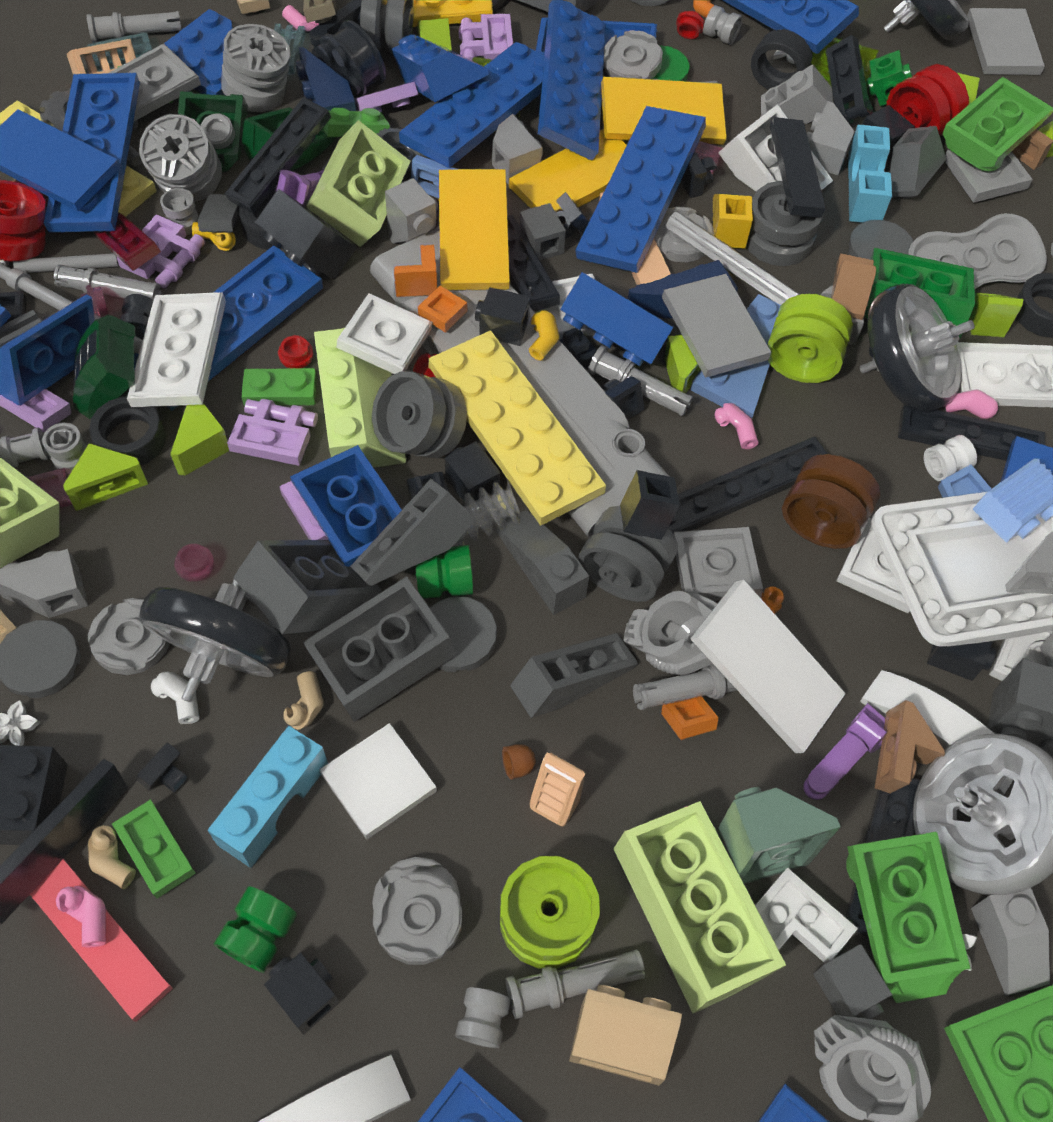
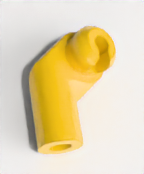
[192,222,236,251]
[529,310,560,361]

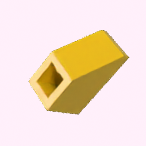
[713,194,753,249]

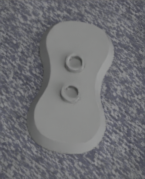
[908,213,1047,289]

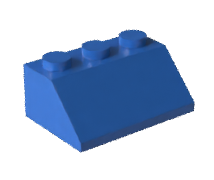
[391,35,489,102]
[560,272,673,366]
[0,294,95,406]
[290,445,402,567]

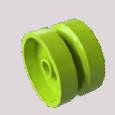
[767,294,853,383]
[500,856,600,969]

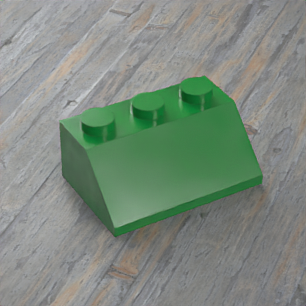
[864,247,975,338]

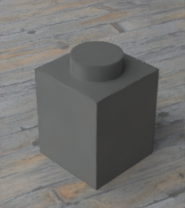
[519,203,566,260]
[813,944,892,1019]

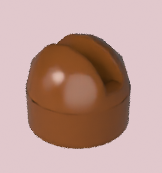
[502,744,536,780]

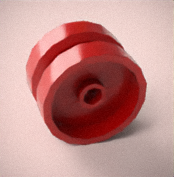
[887,64,969,137]
[0,180,46,261]

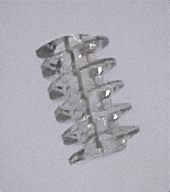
[456,479,521,545]

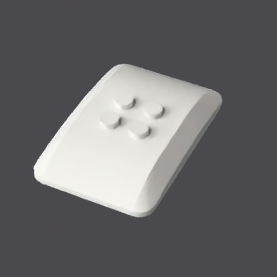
[871,492,1053,646]

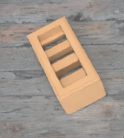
[67,39,136,75]
[530,752,585,826]

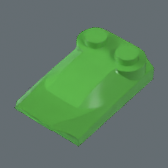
[943,77,1053,171]
[846,832,971,1003]

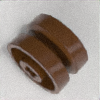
[781,454,881,549]

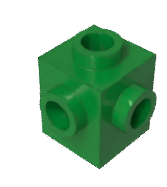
[866,50,913,106]

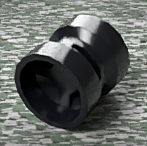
[120,294,154,340]

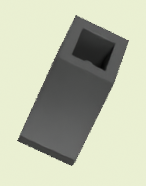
[890,126,946,198]

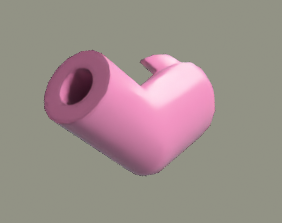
[714,403,759,450]

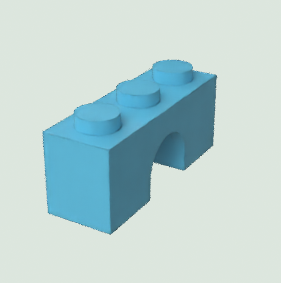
[848,125,892,223]
[207,725,328,868]

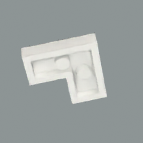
[755,868,858,964]

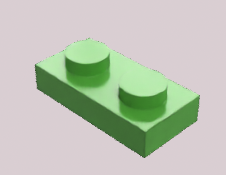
[323,108,390,137]
[241,368,317,406]
[112,799,196,899]

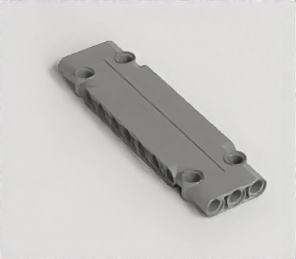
[370,226,670,537]

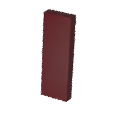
[93,212,161,271]

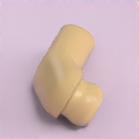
[283,671,324,729]
[88,825,136,889]

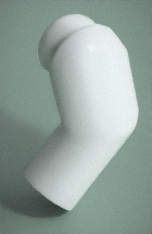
[151,672,199,724]

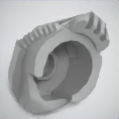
[623,590,717,675]
[814,1015,931,1122]

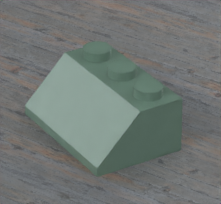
[716,787,841,884]

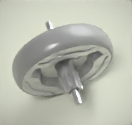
[913,734,1053,895]

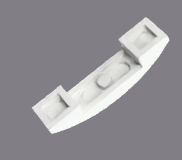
[860,670,1013,795]
[258,1055,411,1122]

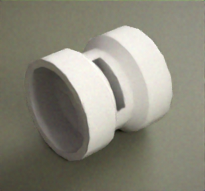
[924,435,977,481]

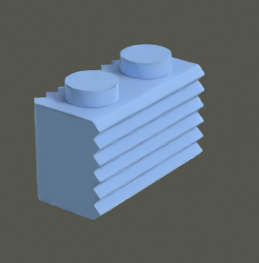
[973,458,1053,543]

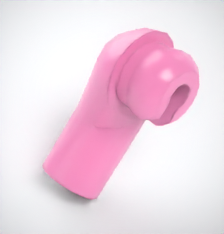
[282,5,320,32]
[945,390,998,419]
[56,886,106,947]

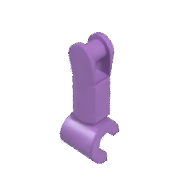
[276,170,324,206]
[803,703,887,800]

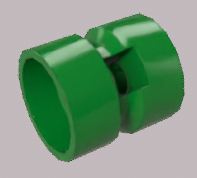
[416,545,473,599]
[213,886,298,973]

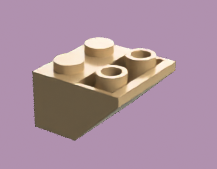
[569,985,682,1086]

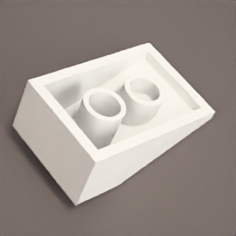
[718,104,833,192]

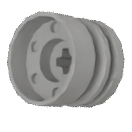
[221,24,290,112]
[139,114,222,202]

